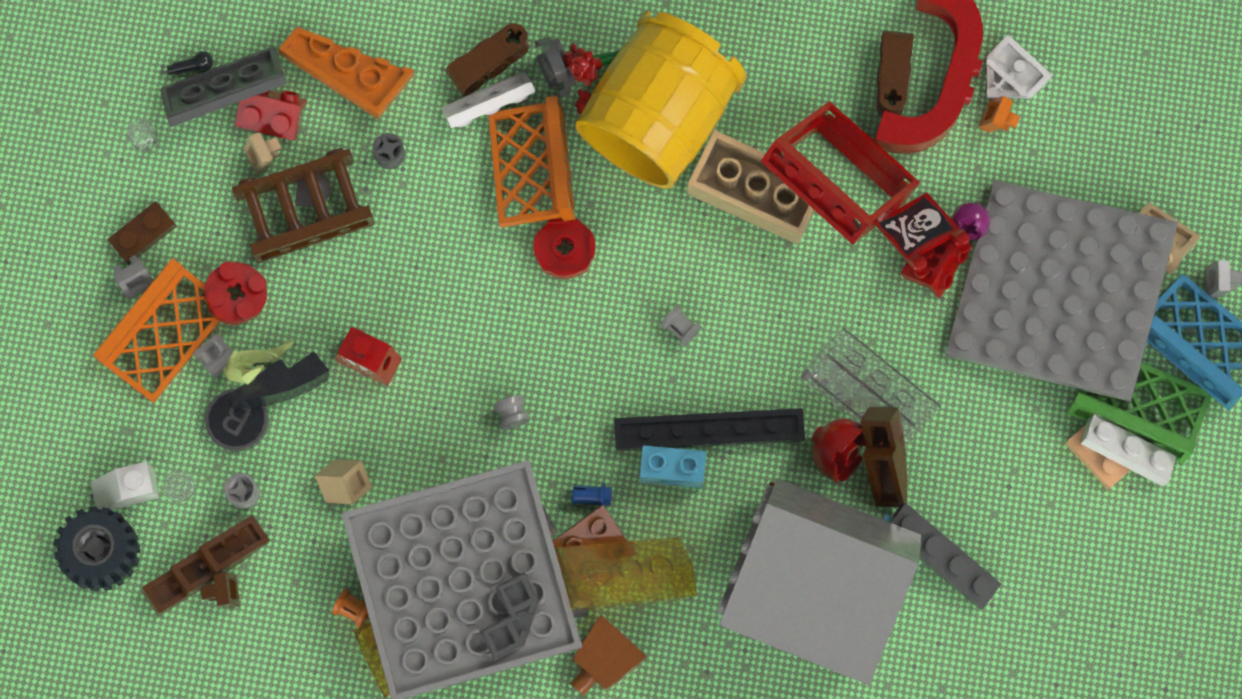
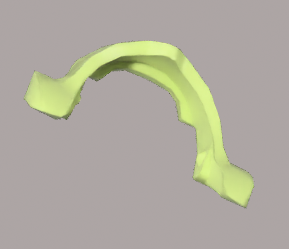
[223,340,294,385]

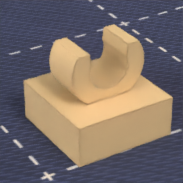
[244,132,282,175]

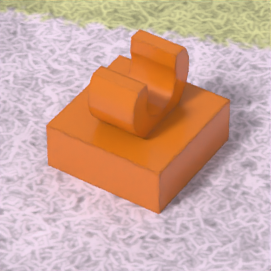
[978,96,1020,133]

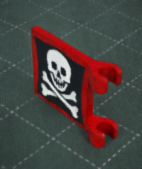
[876,192,972,279]

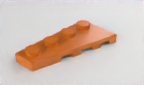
[279,27,414,119]

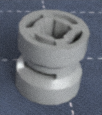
[224,473,260,509]

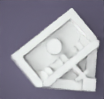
[986,35,1053,99]

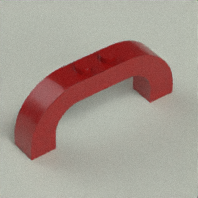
[874,0,983,154]

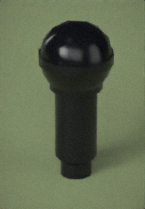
[167,51,213,75]

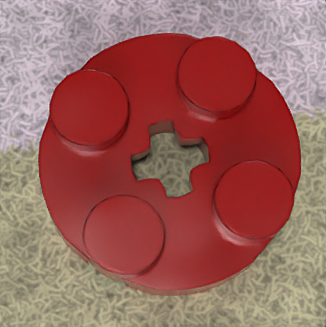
[534,217,596,279]
[203,262,267,325]

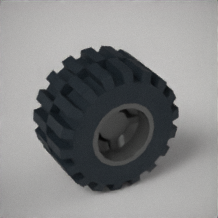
[53,506,140,592]

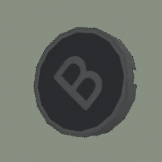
[205,388,269,452]

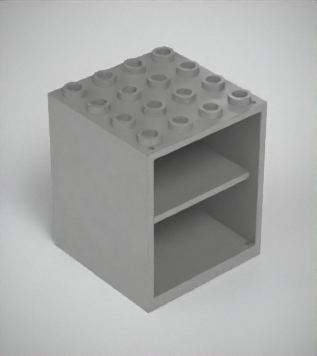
[717,478,922,685]

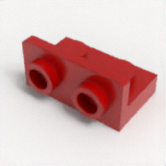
[900,239,969,298]

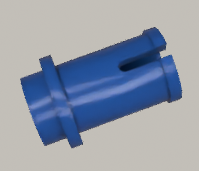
[572,483,612,507]

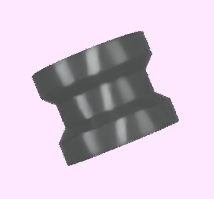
[373,133,405,170]

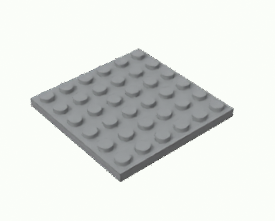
[945,181,1178,402]
[342,460,582,699]

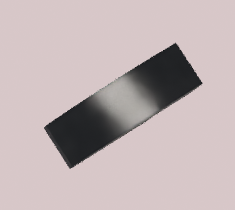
[229,351,329,409]

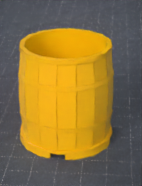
[575,11,747,189]

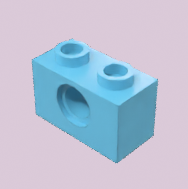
[640,446,706,489]

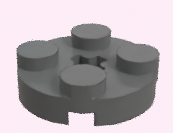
[534,36,576,98]

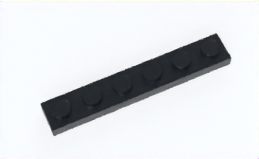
[614,408,805,451]

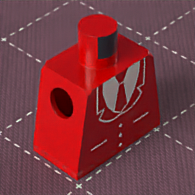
[335,327,402,387]

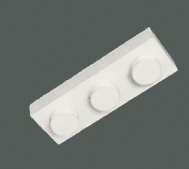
[441,72,535,128]
[1080,414,1176,486]

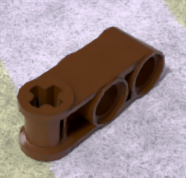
[445,23,529,96]
[876,30,914,118]

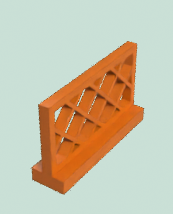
[488,95,576,228]
[93,258,220,404]

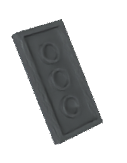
[160,46,287,127]

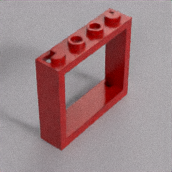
[761,101,921,245]

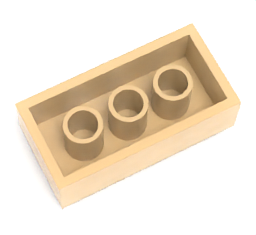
[687,130,815,245]

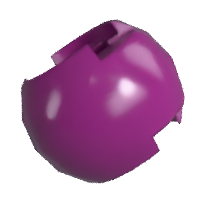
[951,203,990,240]

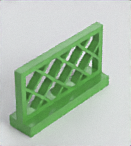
[1067,363,1211,464]

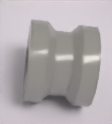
[493,395,531,430]

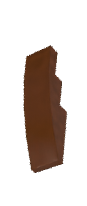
[141,515,270,617]

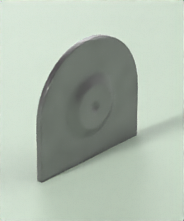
[295,174,331,207]

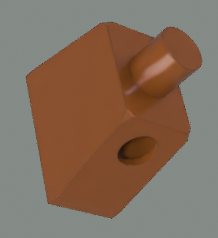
[569,615,647,696]

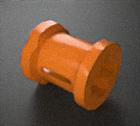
[332,588,369,628]

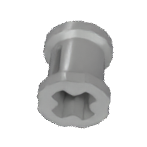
[660,306,702,347]

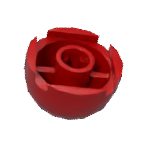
[811,418,867,483]

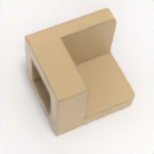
[315,460,372,504]

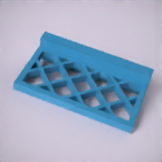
[1147,274,1242,411]

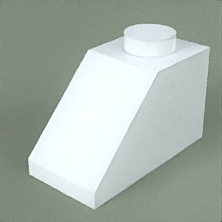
[90,462,160,510]

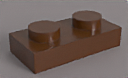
[107,201,177,265]

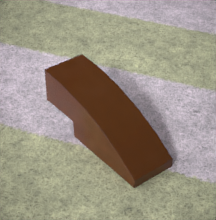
[860,407,907,507]

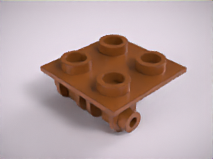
[552,504,636,592]

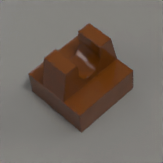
[200,572,240,609]

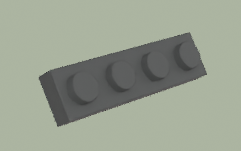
[888,503,1001,609]

